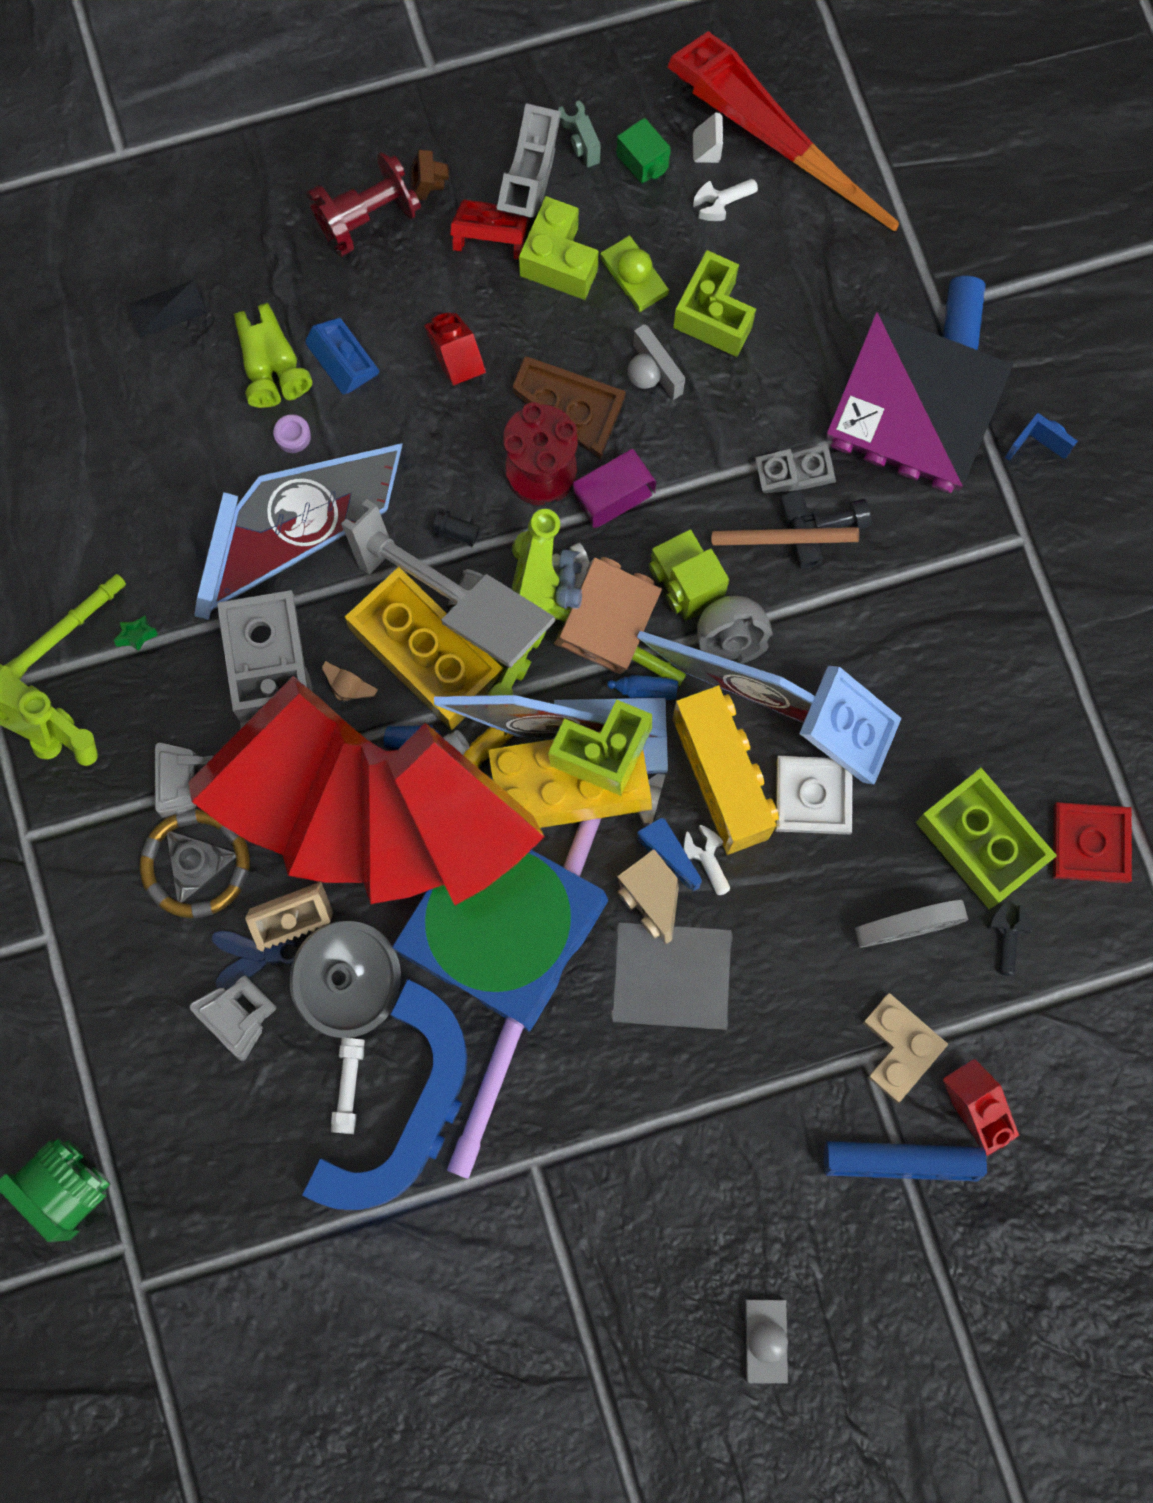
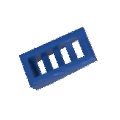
[636,818,702,892]

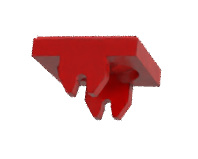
[451,200,530,259]

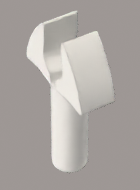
[693,179,758,221]
[683,825,730,895]

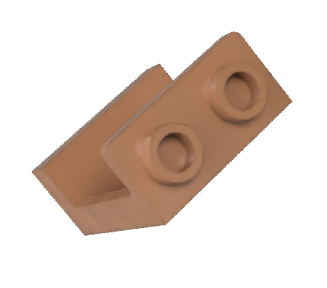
[554,557,662,674]

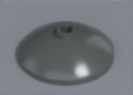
[290,921,401,1038]

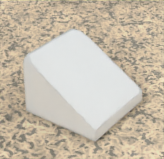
[693,113,723,163]

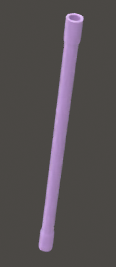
[447,818,602,1179]

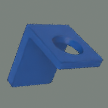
[1005,413,1077,461]

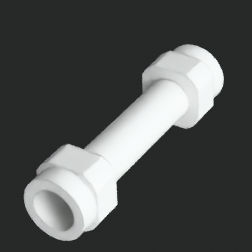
[331,1038,365,1134]

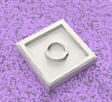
[775,756,852,834]

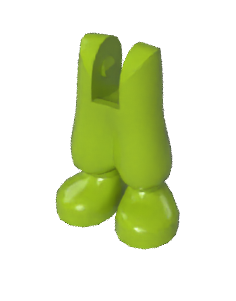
[234,303,313,408]

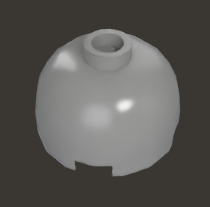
[697,596,773,664]

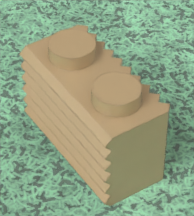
[245,882,333,952]

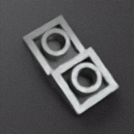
[755,444,836,493]

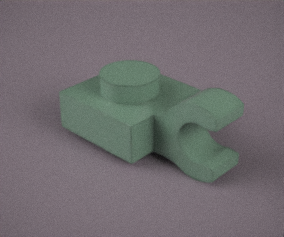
[558,101,601,167]

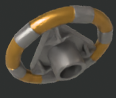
[140,809,250,918]

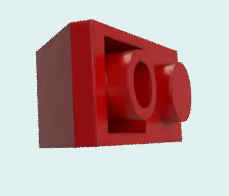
[424,313,486,385]
[943,1059,1019,1156]

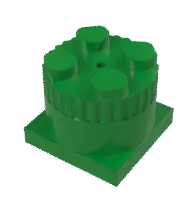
[0,1139,110,1242]

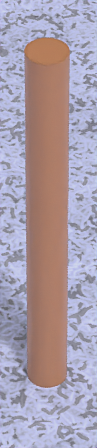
[712,527,859,546]

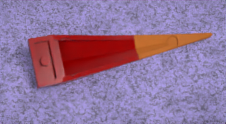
[667,31,899,231]

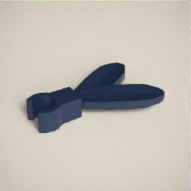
[212,931,298,989]

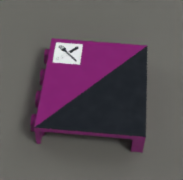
[826,312,1013,493]

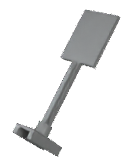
[341,499,555,668]

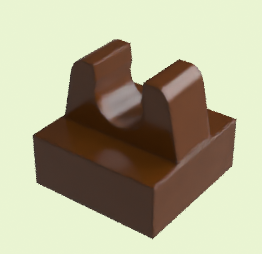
[410,150,449,200]

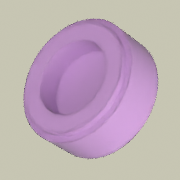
[274,415,311,453]

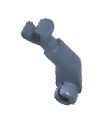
[555,550,582,609]

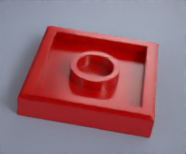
[1053,802,1132,883]

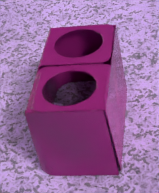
[574,449,656,528]

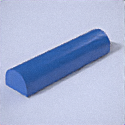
[942,276,986,350]
[824,1141,987,1181]

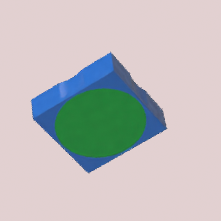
[392,850,608,1032]

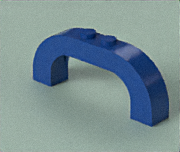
[302,980,467,1210]

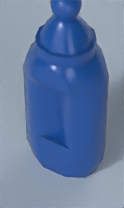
[607,675,678,701]

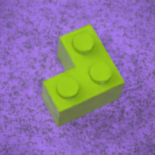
[519,196,599,300]
[673,250,756,357]
[648,529,729,622]
[548,699,652,796]

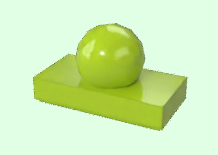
[600,236,669,312]

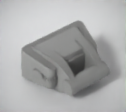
[155,743,214,819]
[190,975,276,1061]

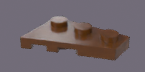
[513,356,626,460]

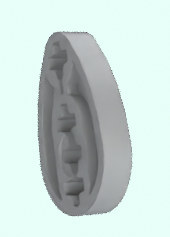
[855,900,968,947]

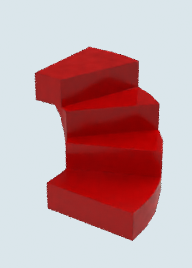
[188,676,544,905]

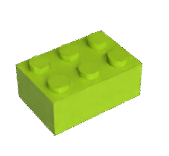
[915,768,1057,910]

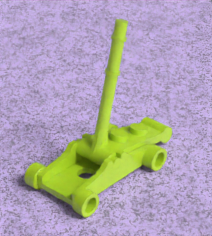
[486,509,686,696]
[0,574,126,766]

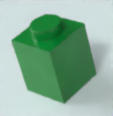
[616,117,671,184]

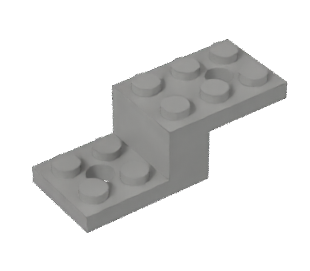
[217,590,313,728]

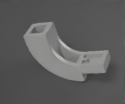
[497,104,561,217]

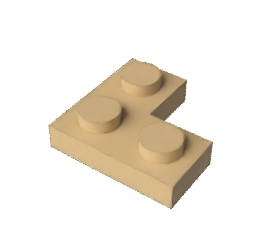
[863,993,948,1103]

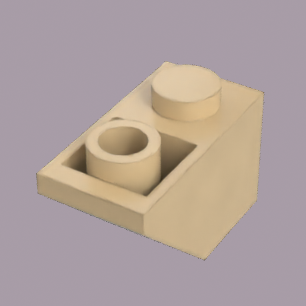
[617,849,679,944]

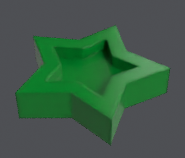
[114,615,158,651]

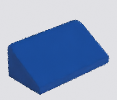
[305,318,380,395]

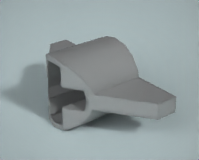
[638,773,665,826]

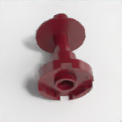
[306,152,421,257]
[503,402,578,505]

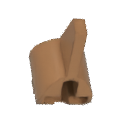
[322,661,378,701]

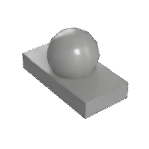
[627,324,685,400]
[745,1299,788,1383]

